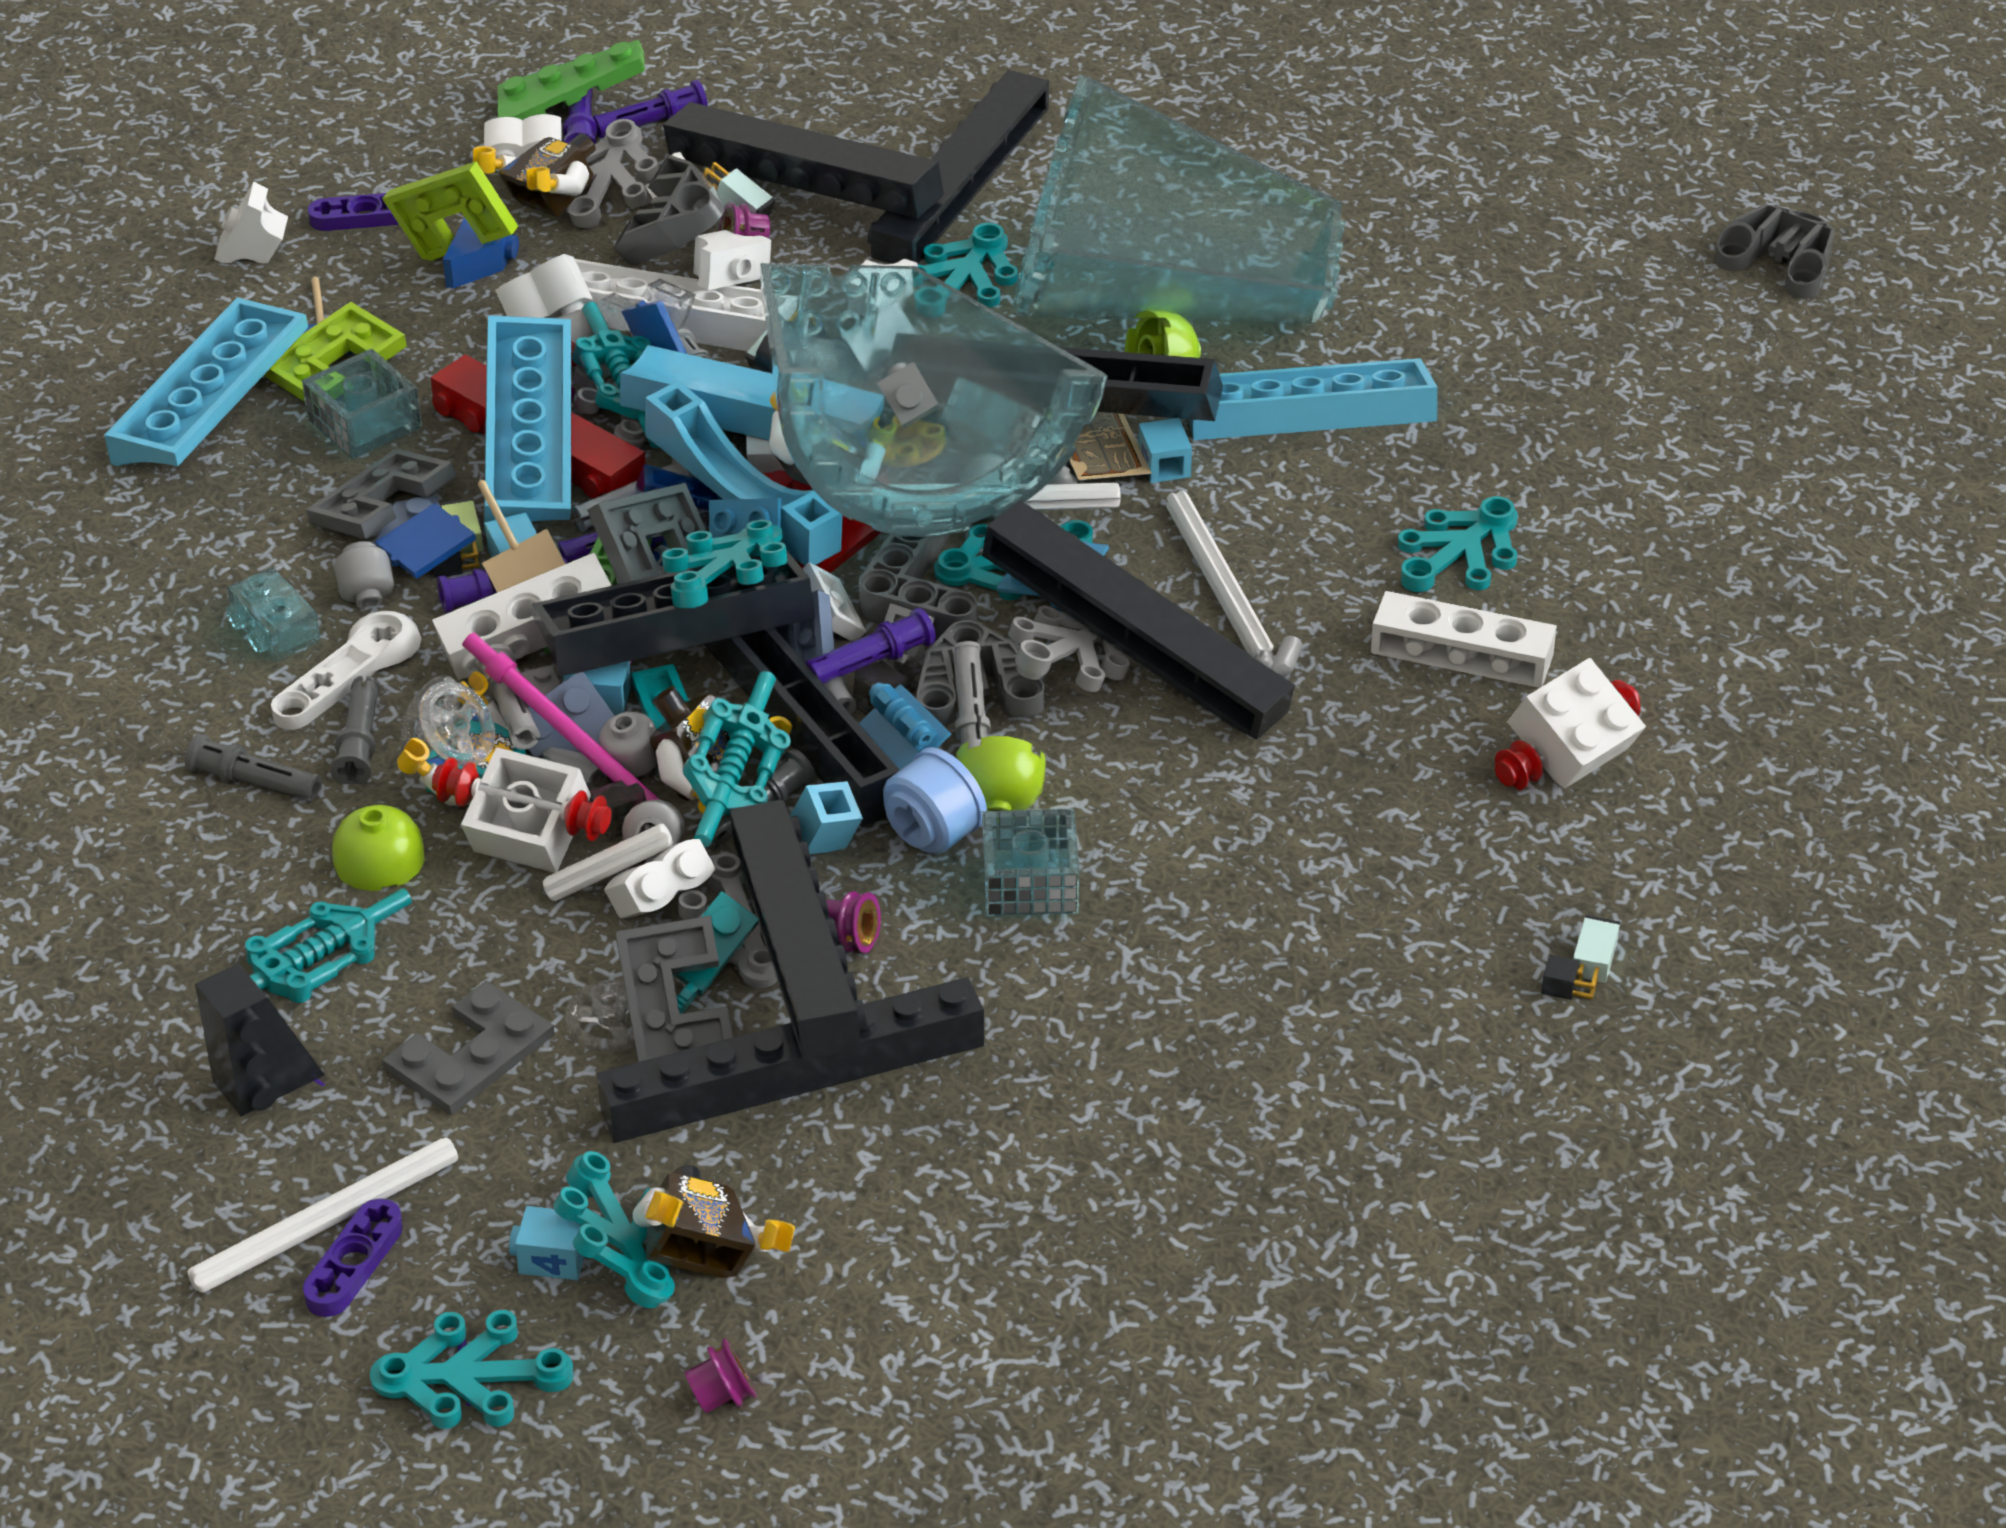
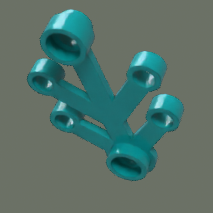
[918,223,1018,318]
[1398,496,1518,592]
[662,520,788,608]
[934,520,1093,600]
[553,1151,675,1308]
[370,1310,574,1429]

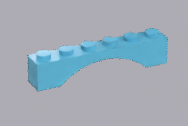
[645,381,842,566]

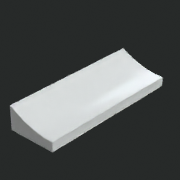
[575,259,797,351]

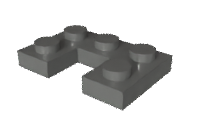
[306,448,456,539]
[587,483,706,584]
[616,916,733,1062]
[382,980,555,1115]

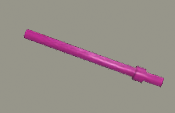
[462,632,660,804]

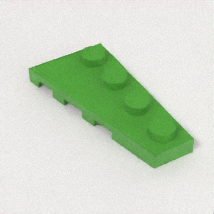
[498,40,645,120]

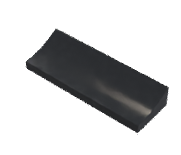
[531,550,815,677]

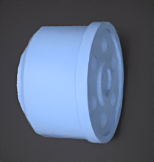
[883,747,987,855]

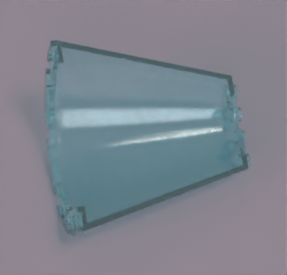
[1012,74,1346,324]
[760,263,1107,537]

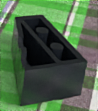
[195,963,325,1116]

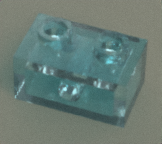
[226,567,321,662]

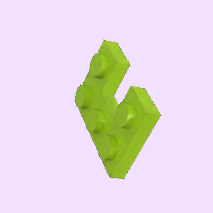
[382,161,518,261]
[263,302,407,407]

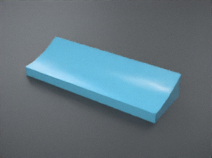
[104,297,308,466]
[484,315,571,533]
[620,345,884,448]
[1188,358,1437,440]

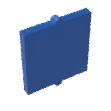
[621,300,687,354]
[375,503,476,579]

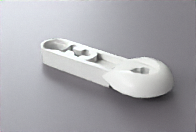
[271,611,421,730]

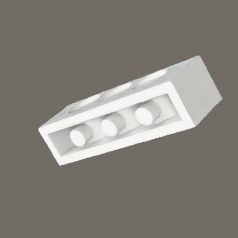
[432,553,612,680]
[1371,591,1557,688]

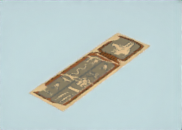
[1047,408,1152,480]

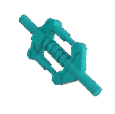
[571,302,660,448]
[682,671,791,847]
[245,888,412,1003]

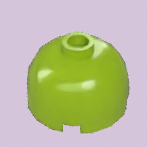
[1125,310,1201,358]
[956,736,1046,821]
[332,805,425,891]

